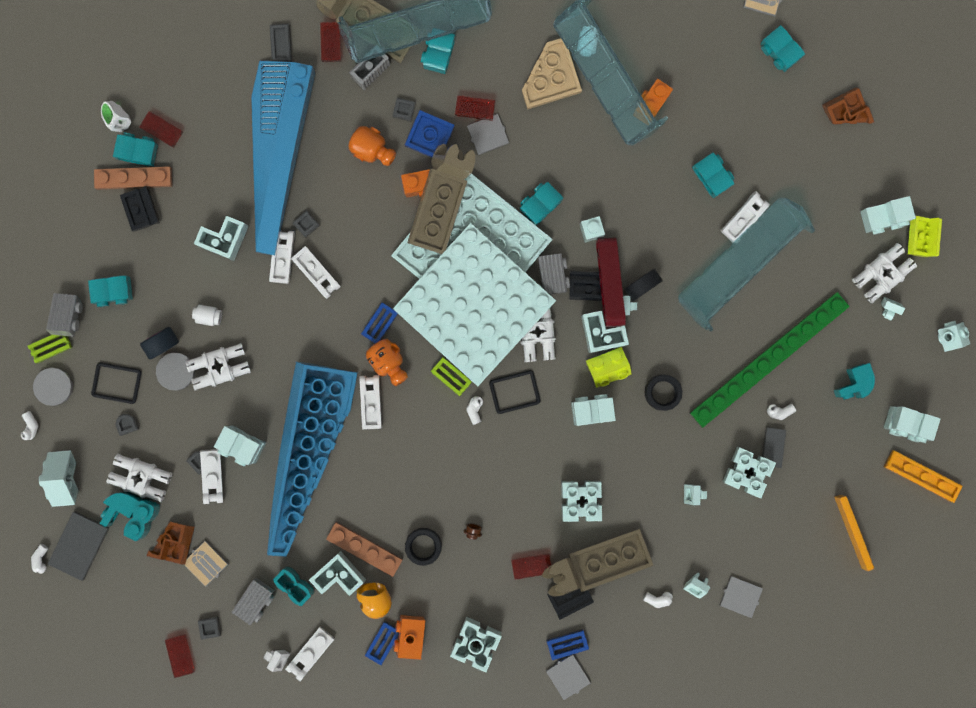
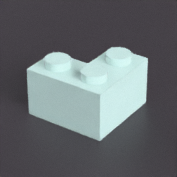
[860,196,916,235]
[194,216,249,261]
[581,311,629,353]
[39,450,78,507]
[309,551,366,596]

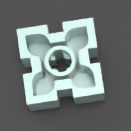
[571,394,616,426]
[884,406,940,443]
[214,425,266,466]
[722,447,776,498]
[561,481,602,522]
[450,617,502,672]

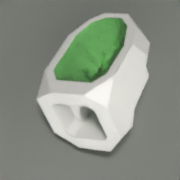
[101,101,131,132]

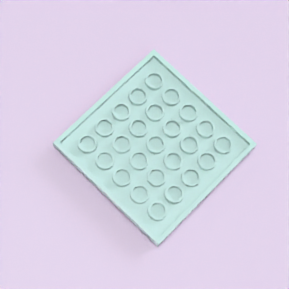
[391,174,552,279]
[393,223,556,386]

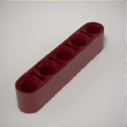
[596,237,626,327]

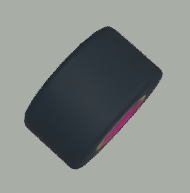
[140,327,179,360]

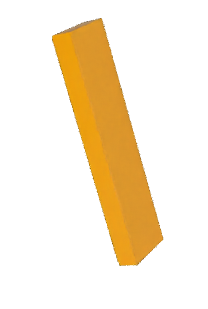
[884,450,963,503]
[834,495,874,571]

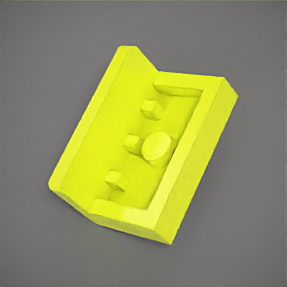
[908,216,942,257]
[586,347,631,388]

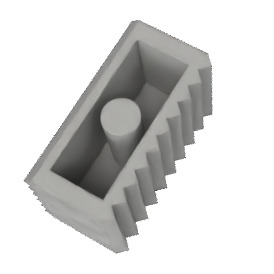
[349,46,390,90]
[538,253,570,295]
[46,293,83,337]
[232,578,275,625]

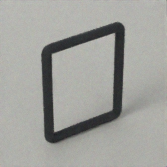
[91,362,141,404]
[489,370,541,414]

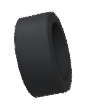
[625,269,663,301]
[645,374,683,411]
[405,528,442,566]

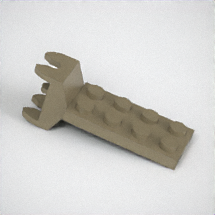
[316,0,421,64]
[407,144,475,254]
[542,529,654,597]

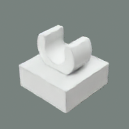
[264,650,290,672]

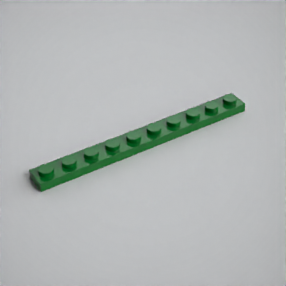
[690,292,850,428]

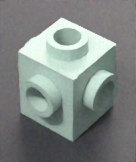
[938,321,970,352]

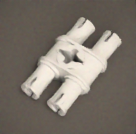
[852,243,917,303]
[520,309,556,362]
[185,343,251,391]
[106,454,172,502]

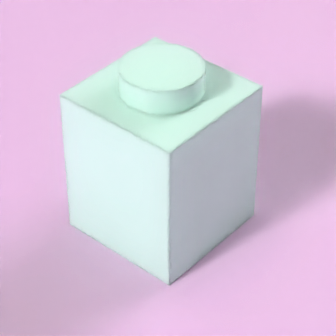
[580,216,605,243]

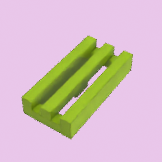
[27,335,72,363]
[431,357,472,396]

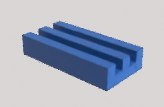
[361,303,398,343]
[365,621,399,665]
[546,630,589,660]

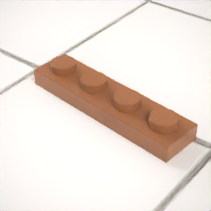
[94,167,172,190]
[326,522,403,577]

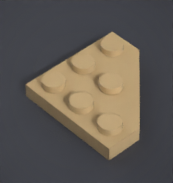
[522,37,582,110]

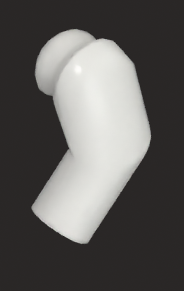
[466,396,483,425]
[767,404,796,420]
[21,411,38,440]
[31,544,49,574]
[643,592,673,608]

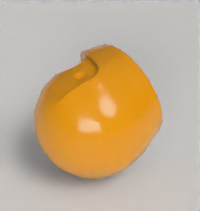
[356,583,392,619]

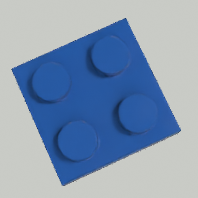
[405,110,455,158]

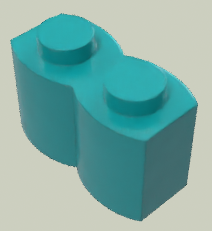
[761,25,805,72]
[421,29,455,74]
[113,132,158,167]
[692,153,735,198]
[520,182,563,226]
[88,276,133,307]
[124,499,160,541]
[273,566,314,606]

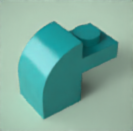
[833,363,875,400]
[99,492,144,527]

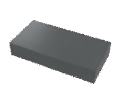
[270,24,292,62]
[762,427,786,468]

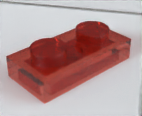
[320,22,341,62]
[455,96,495,121]
[139,111,183,148]
[511,553,551,580]
[165,634,195,678]

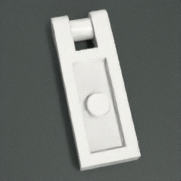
[720,191,770,244]
[269,230,295,284]
[291,246,341,299]
[360,375,382,430]
[200,449,223,504]
[285,626,335,681]

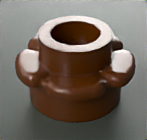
[464,523,482,540]

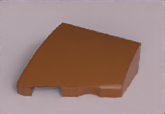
[822,87,874,124]
[147,522,195,565]

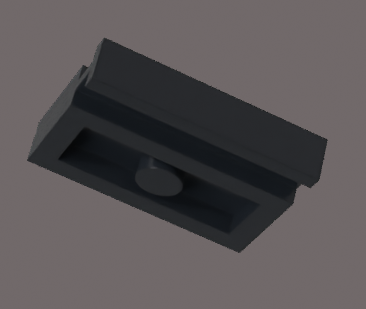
[120,186,160,232]
[569,271,602,301]
[547,589,594,620]

